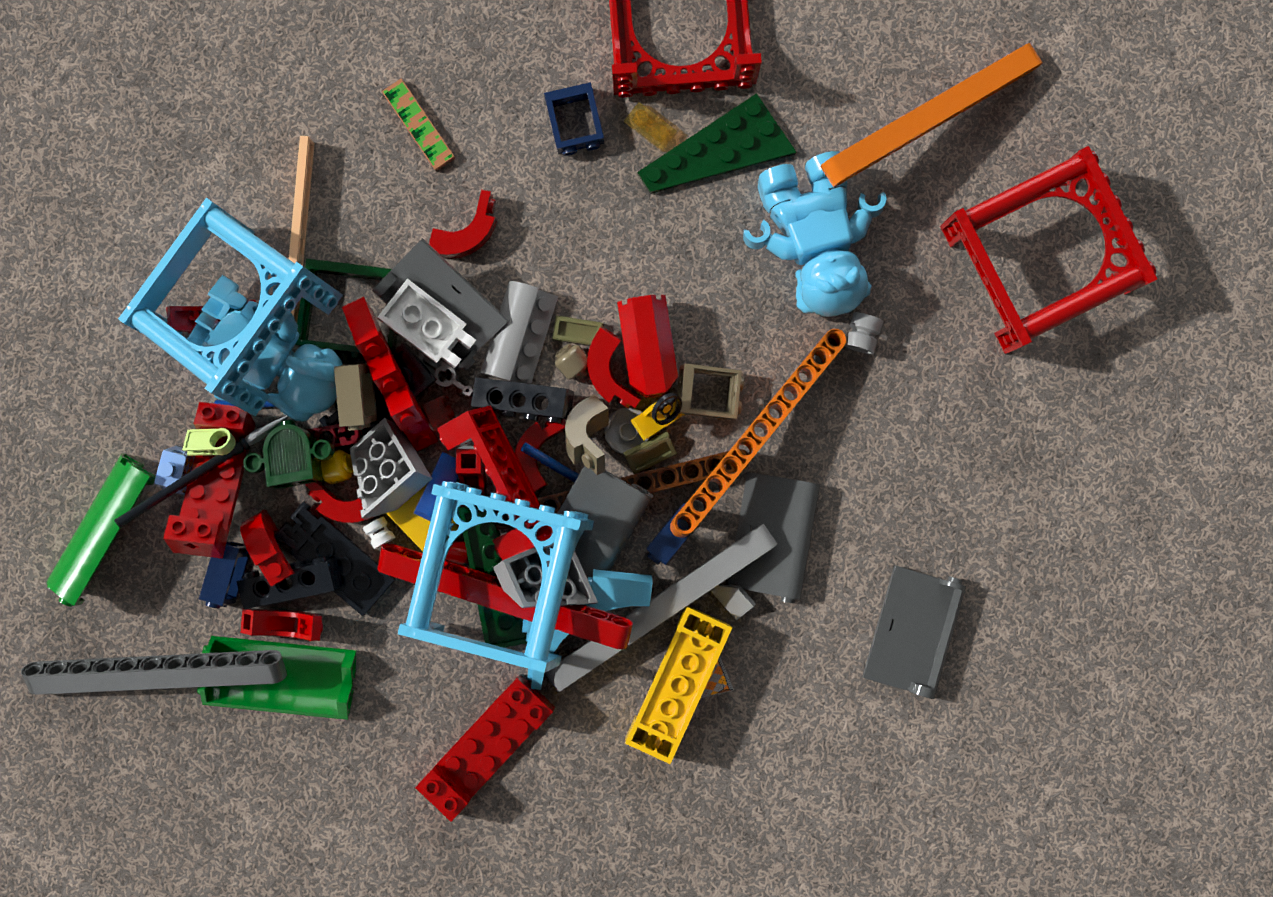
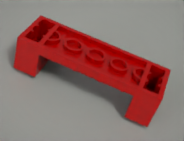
[163,402,255,559]
[437,405,553,560]
[415,674,555,822]

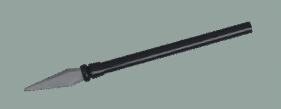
[114,415,289,528]

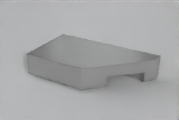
[710,584,756,620]

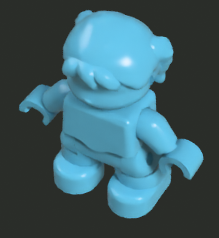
[743,151,887,317]
[187,275,343,422]

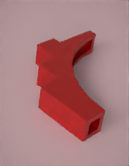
[342,296,438,451]

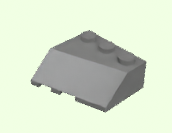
[350,418,432,519]
[493,543,598,608]

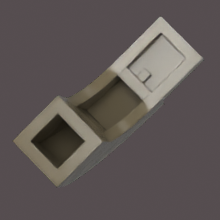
[565,394,609,475]

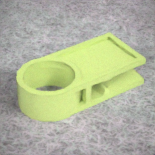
[182,428,236,456]

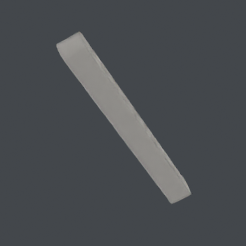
[545,524,778,692]

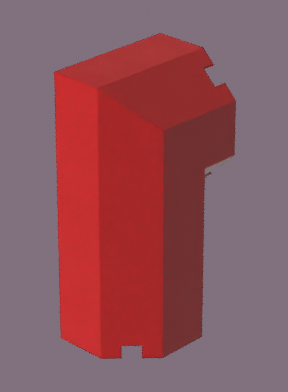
[617,295,678,399]

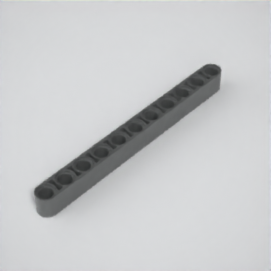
[21,650,287,695]

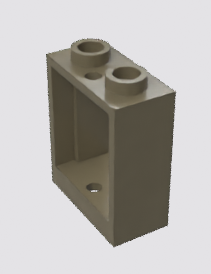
[334,363,378,431]
[675,363,744,420]

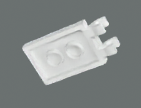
[377,279,476,369]

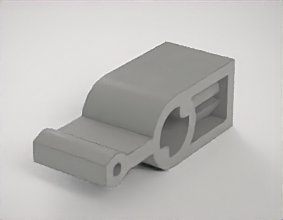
[419,353,473,397]

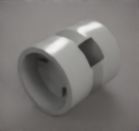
[844,312,884,354]

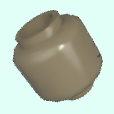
[555,344,588,380]

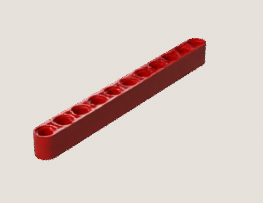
[377,544,633,650]

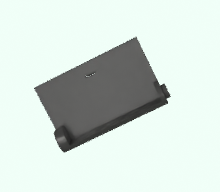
[372,238,509,371]
[557,465,653,579]
[728,472,820,604]
[862,565,966,699]

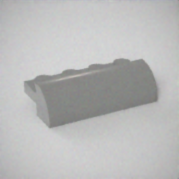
[480,281,558,384]

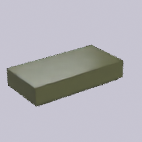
[552,315,604,346]
[623,431,677,474]

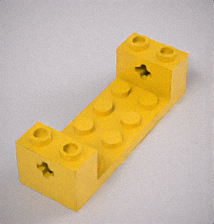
[625,606,732,764]

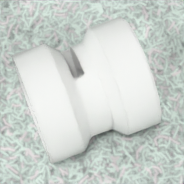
[363,516,396,549]

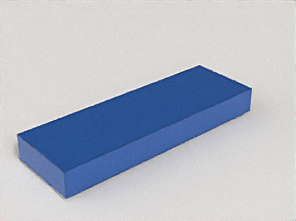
[414,452,458,521]

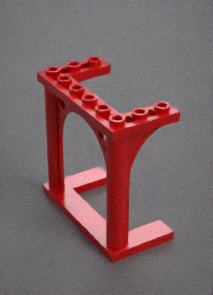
[609,0,762,98]
[940,146,1157,354]

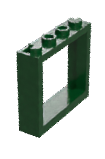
[295,258,398,359]

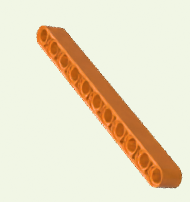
[820,43,1043,188]
[670,328,846,538]

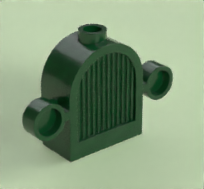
[243,420,335,490]

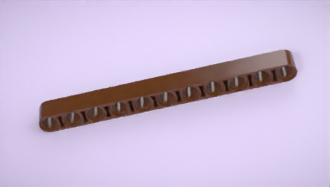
[494,449,750,529]

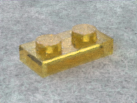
[624,102,677,151]

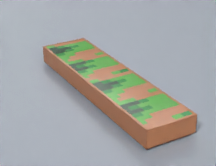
[381,79,455,171]

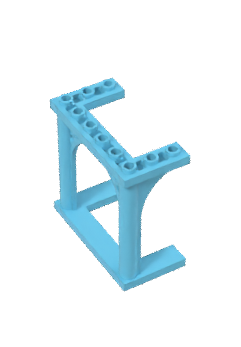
[118,198,343,416]
[398,481,594,673]

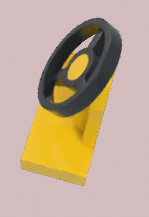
[631,393,685,441]

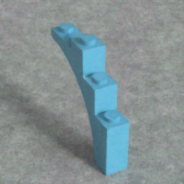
[522,569,653,690]

